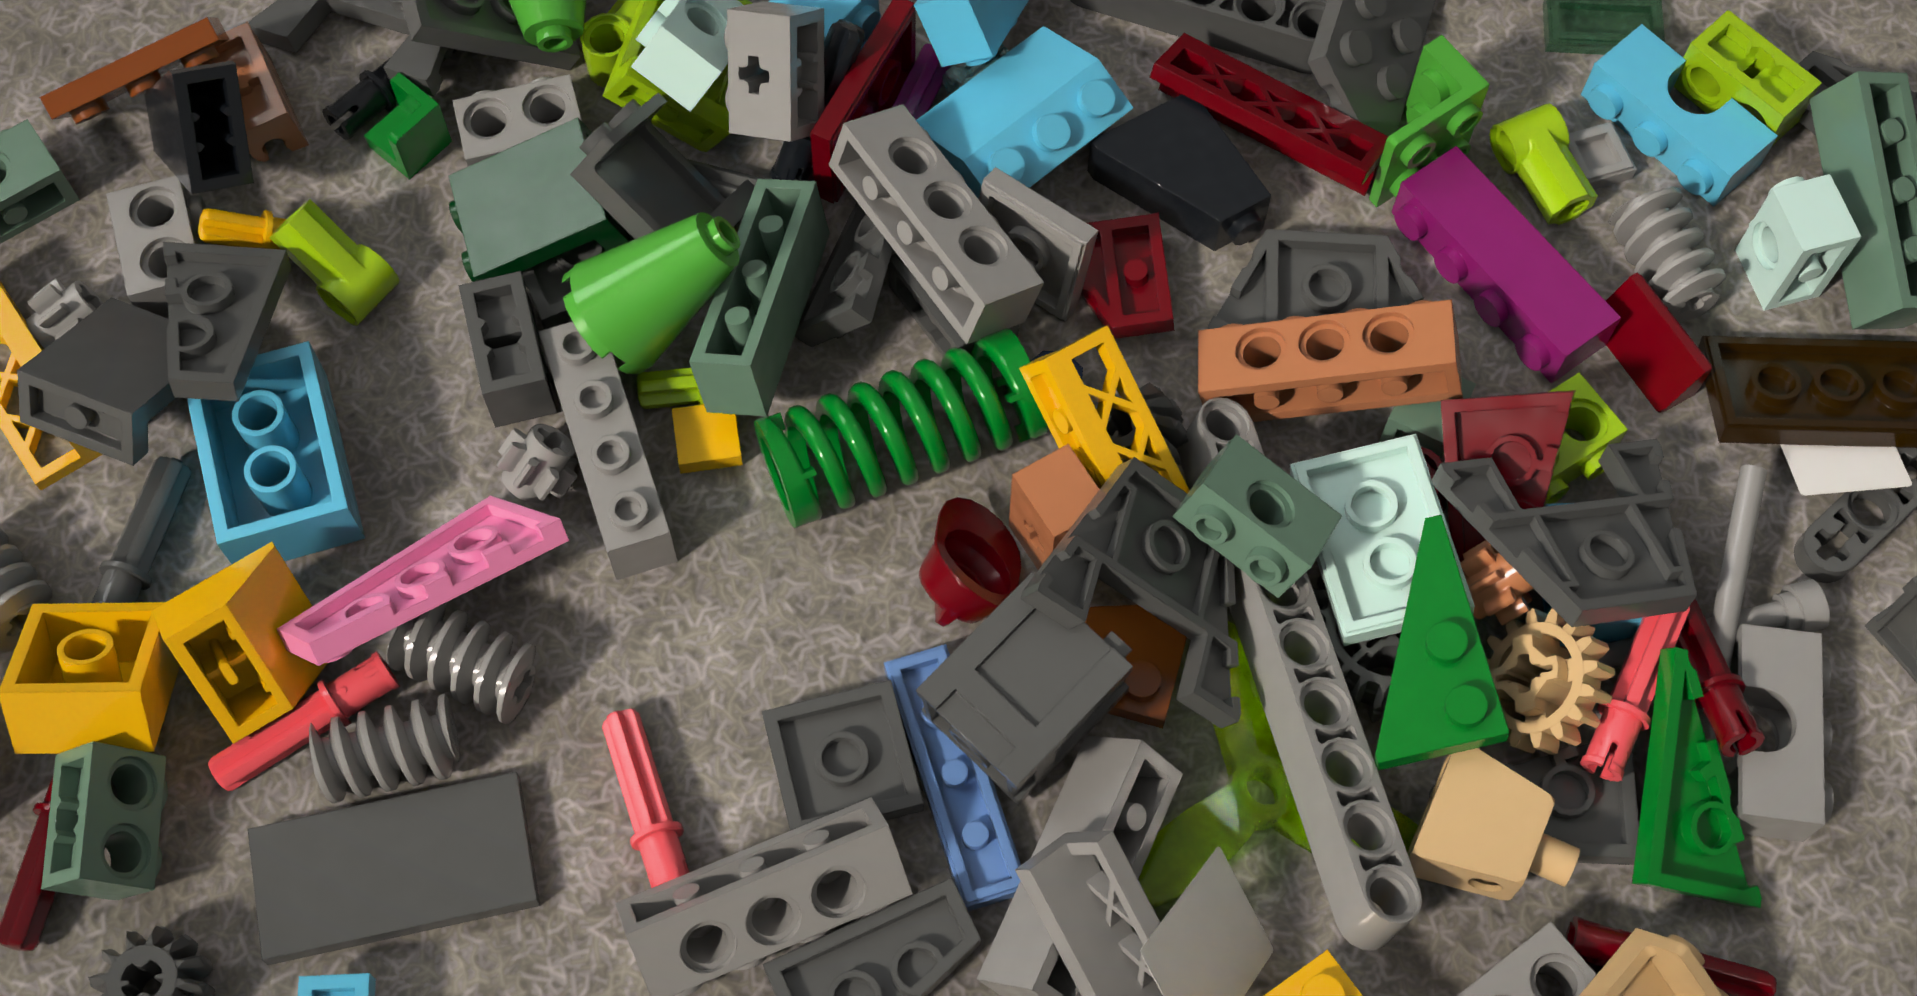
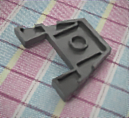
[249,0,454,97]
[1431,439,1697,627]
[1021,457,1241,728]

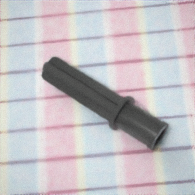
[92,456,191,603]

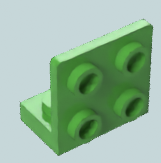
[1369,35,1490,208]

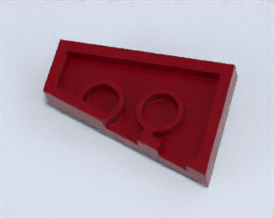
[1441,390,1576,572]

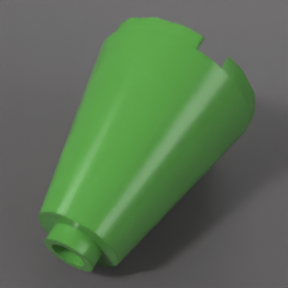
[562,212,741,374]

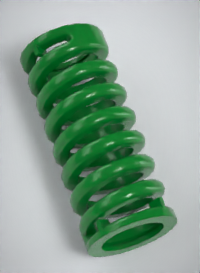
[754,328,1048,529]

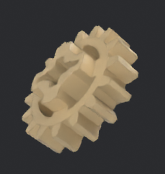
[1487,608,1615,755]

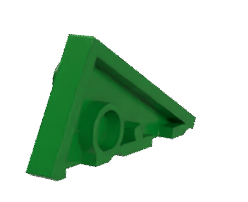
[1374,515,1509,771]
[1632,647,1762,908]

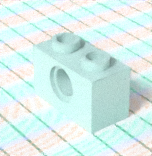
[631,0,743,112]
[1735,174,1862,311]

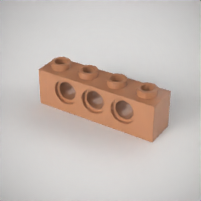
[1198,299,1463,422]

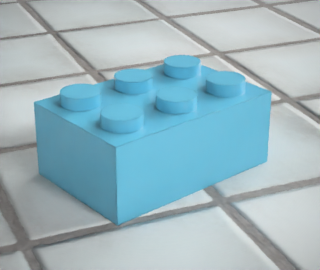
[187,341,365,564]

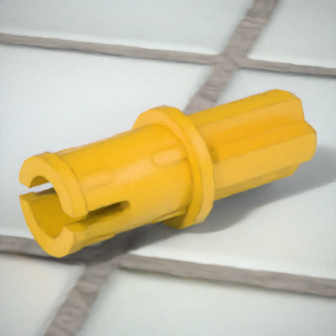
[198,208,286,249]

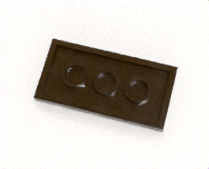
[1698,336,1917,448]

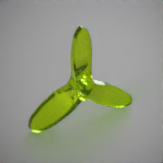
[1138,621,1418,908]

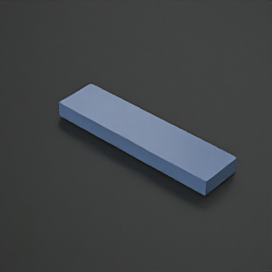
[884,644,1021,912]

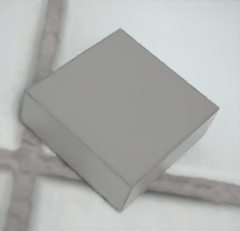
[1569,121,1637,190]

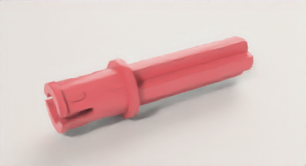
[1580,606,1690,782]
[208,651,400,791]
[602,709,690,888]

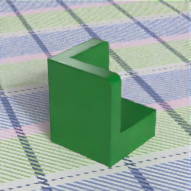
[364,72,452,180]

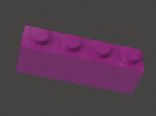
[1391,146,1621,384]

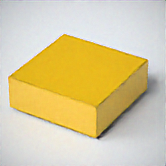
[672,404,743,474]

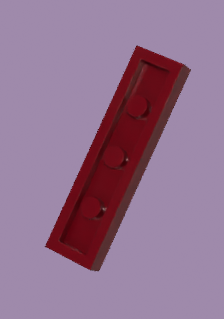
[1149,33,1389,196]

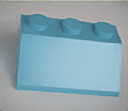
[916,26,1134,199]

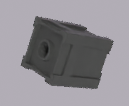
[916,572,1133,806]

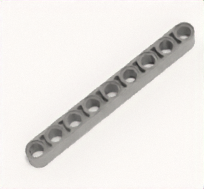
[1178,397,1422,950]

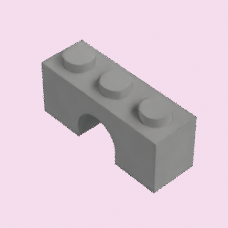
[1724,624,1834,842]

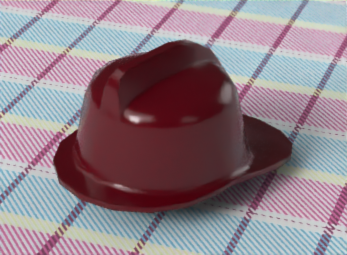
[919,497,1021,627]

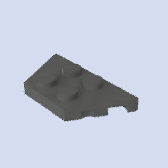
[1308,0,1436,136]
[1208,229,1424,353]

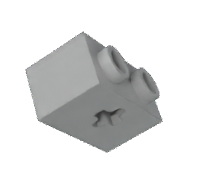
[724,1,824,142]

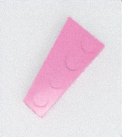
[277,496,569,666]

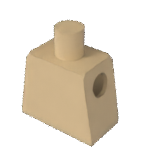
[1407,748,1580,900]

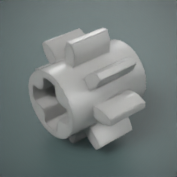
[26,278,103,348]
[496,424,579,503]

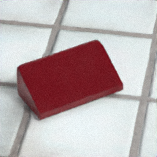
[1606,272,1713,413]

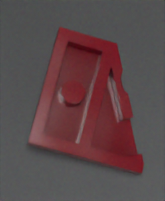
[1081,213,1175,339]

